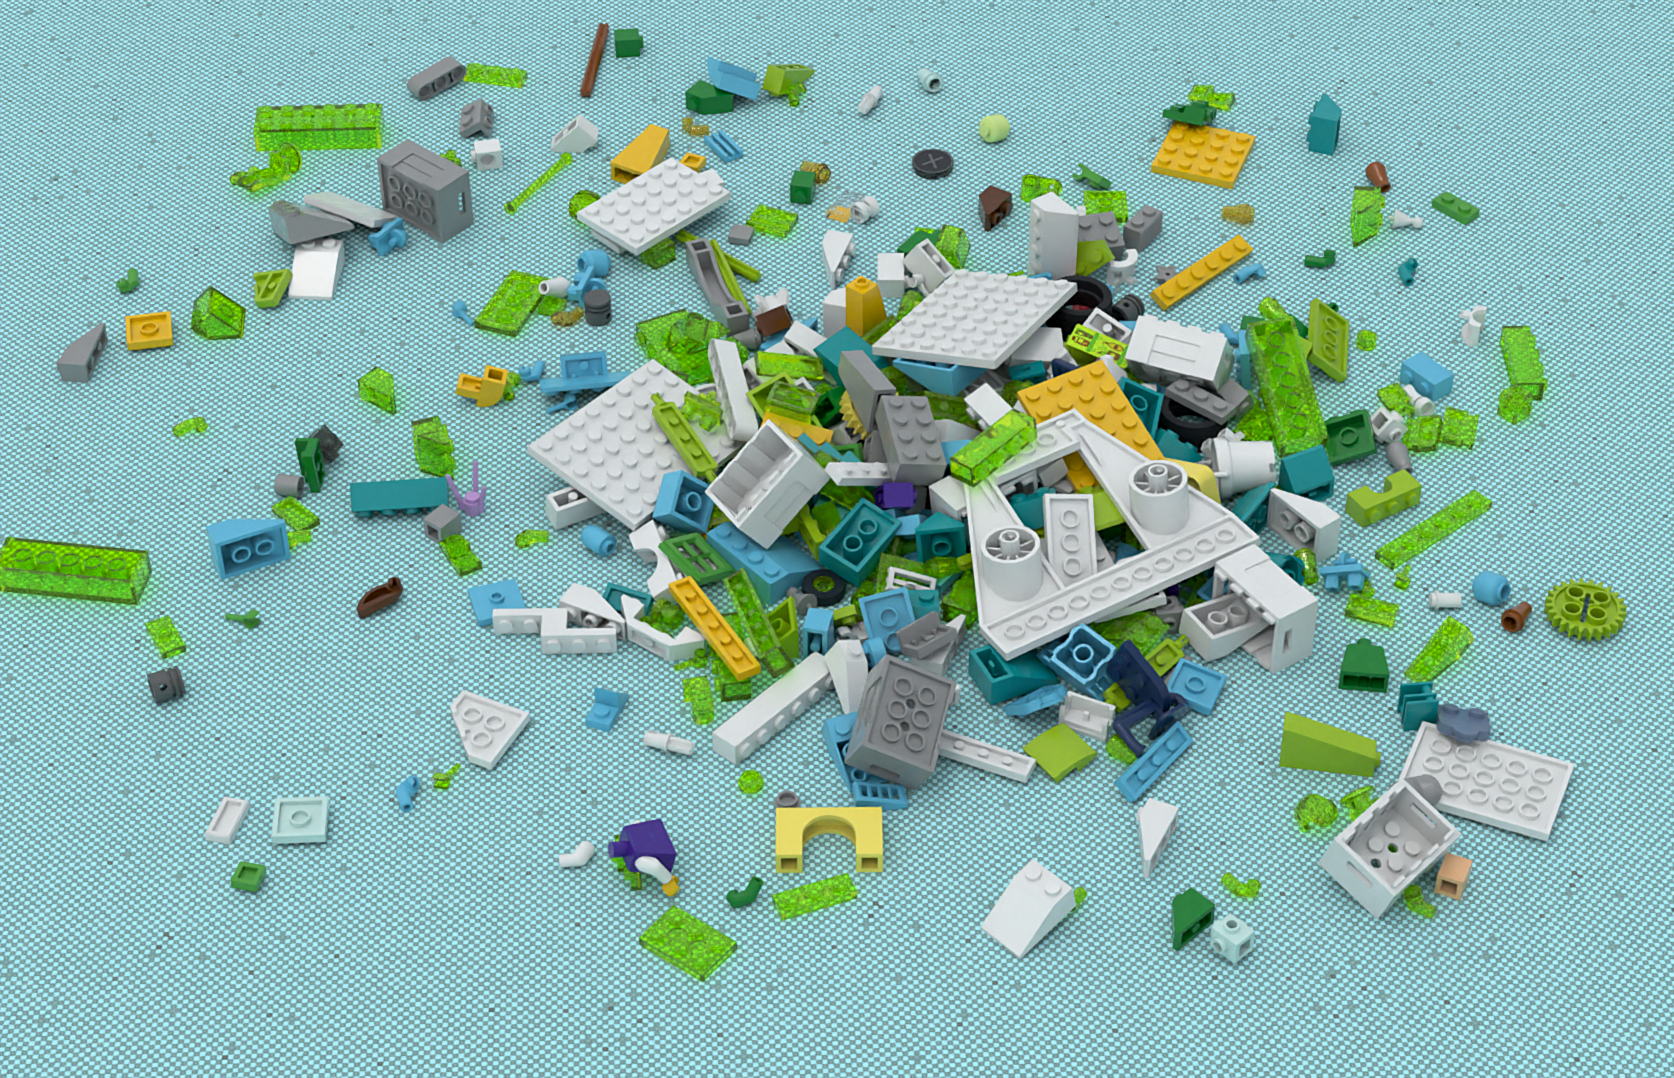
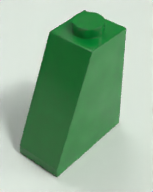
[810,385,846,429]

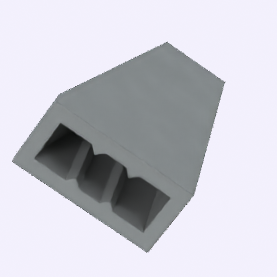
[838,350,896,433]

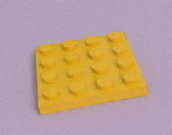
[1151,120,1256,189]

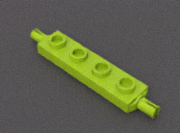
[651,392,718,484]
[1102,634,1189,713]

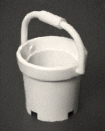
[1194,438,1276,499]

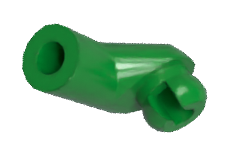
[1304,249,1336,268]
[726,876,764,908]

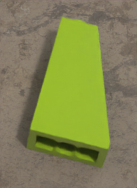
[1279,712,1381,777]

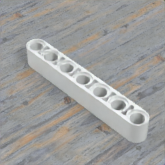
[708,338,758,442]

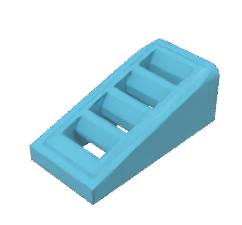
[852,782,908,811]

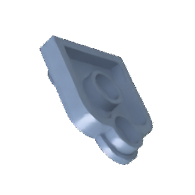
[1436,703,1491,743]

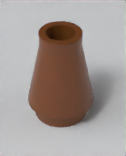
[1365,161,1391,193]
[1501,602,1532,632]

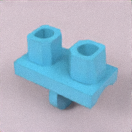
[368,217,408,256]
[567,266,606,308]
[1319,552,1370,593]

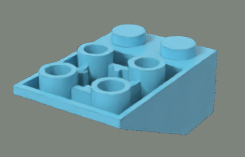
[821,711,889,793]

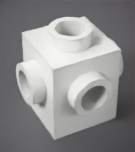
[1370,406,1408,444]

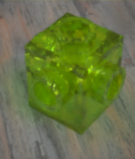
[1497,383,1534,425]

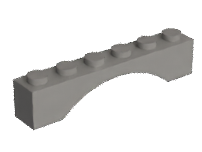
[686,238,749,340]

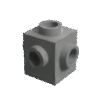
[1147,595,1184,636]

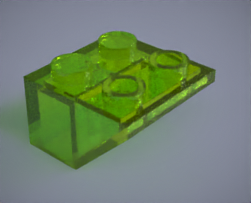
[665,312,730,358]
[411,416,457,480]

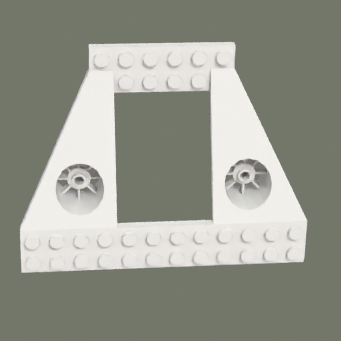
[950,408,1260,661]

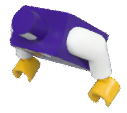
[608,819,680,897]

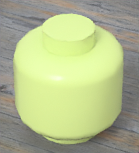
[979,114,1010,143]

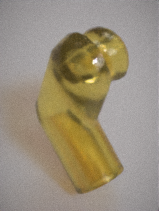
[551,307,584,327]

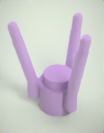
[445,460,486,517]

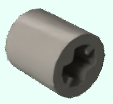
[274,473,304,497]

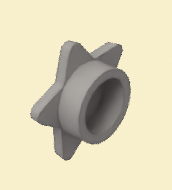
[1154,265,1179,284]

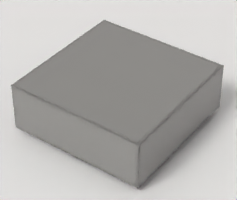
[728,224,755,246]

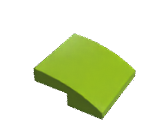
[1022,723,1098,783]

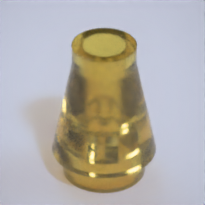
[800,161,831,184]
[1222,203,1255,225]

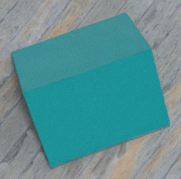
[915,511,967,570]

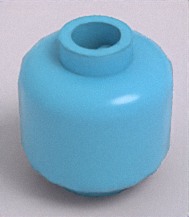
[577,249,611,278]
[1472,571,1511,606]

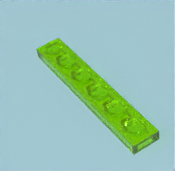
[1375,489,1492,571]

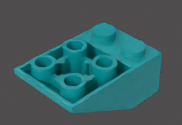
[968,644,1059,705]

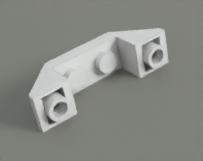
[621,594,707,661]

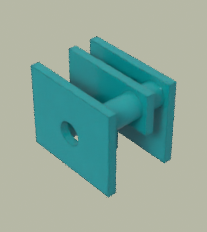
[1008,360,1047,402]
[1397,681,1439,731]

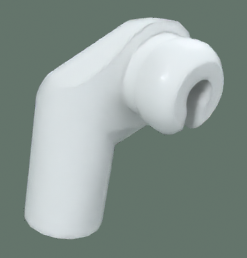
[559,841,595,868]

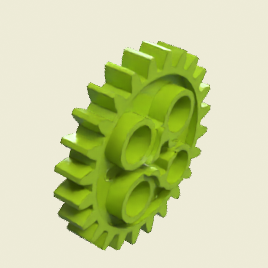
[1544,578,1627,642]

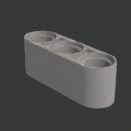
[407,56,466,101]

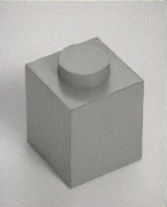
[1217,378,1255,420]
[423,504,462,546]

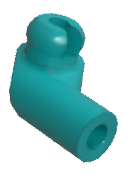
[1398,258,1418,286]

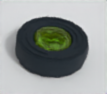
[802,569,846,607]

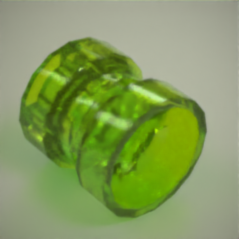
[650,598,685,630]

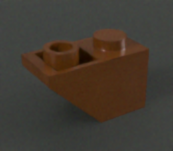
[978,185,1013,232]
[754,304,794,337]

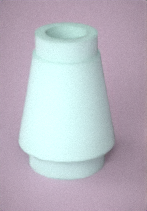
[918,68,942,92]

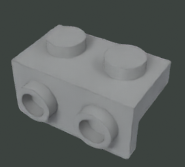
[459,98,494,138]
[896,611,959,660]

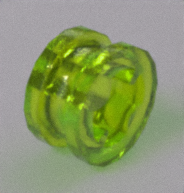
[1356,330,1377,351]

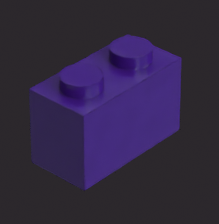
[874,483,917,512]

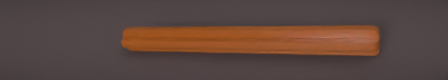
[580,23,609,97]

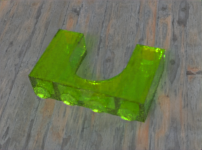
[634,308,714,386]

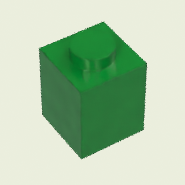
[614,28,644,58]
[790,170,816,205]

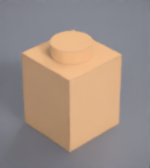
[1434,853,1473,900]

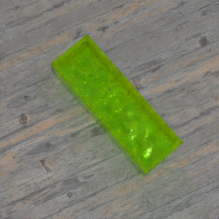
[253,103,385,151]
[1245,316,1328,458]
[0,537,152,605]

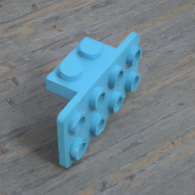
[539,351,631,396]

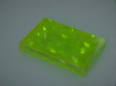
[639,905,737,983]

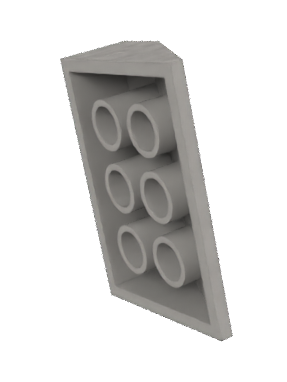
[268,200,354,245]

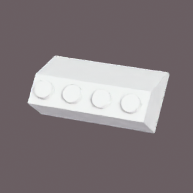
[1027,192,1079,281]

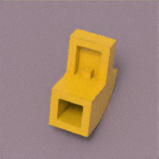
[455,365,508,407]

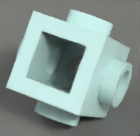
[1210,913,1255,964]

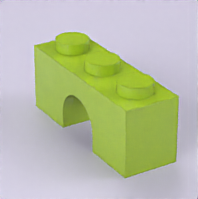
[1345,469,1422,528]

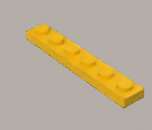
[1150,234,1254,311]
[668,576,761,681]

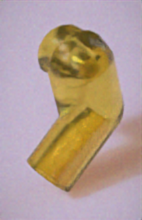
[681,117,709,136]

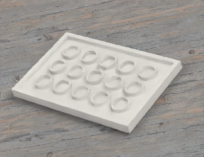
[577,157,731,256]
[1398,721,1574,842]

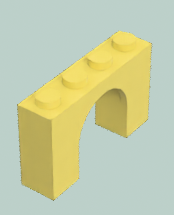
[776,807,883,873]

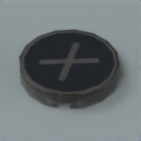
[912,149,954,180]

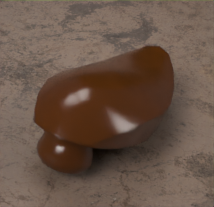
[357,577,403,619]

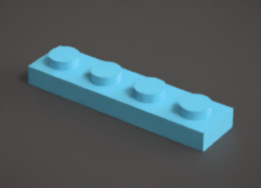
[1114,721,1193,803]

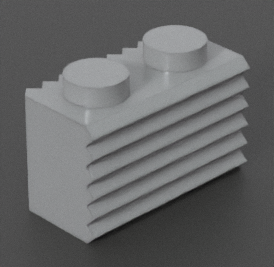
[1123,205,1164,253]

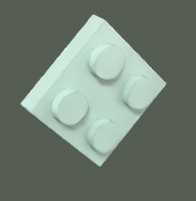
[271,796,329,844]

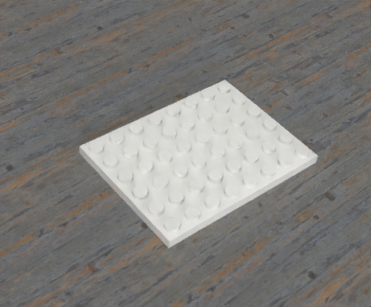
[872,269,1077,369]
[527,359,747,531]

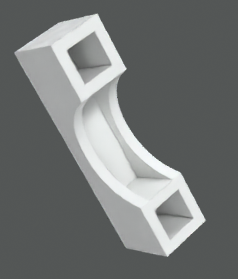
[629,520,685,611]

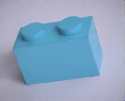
[1399,352,1454,402]
[802,607,834,660]

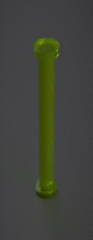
[504,152,573,215]

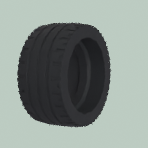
[1046,275,1113,339]
[1158,385,1228,453]

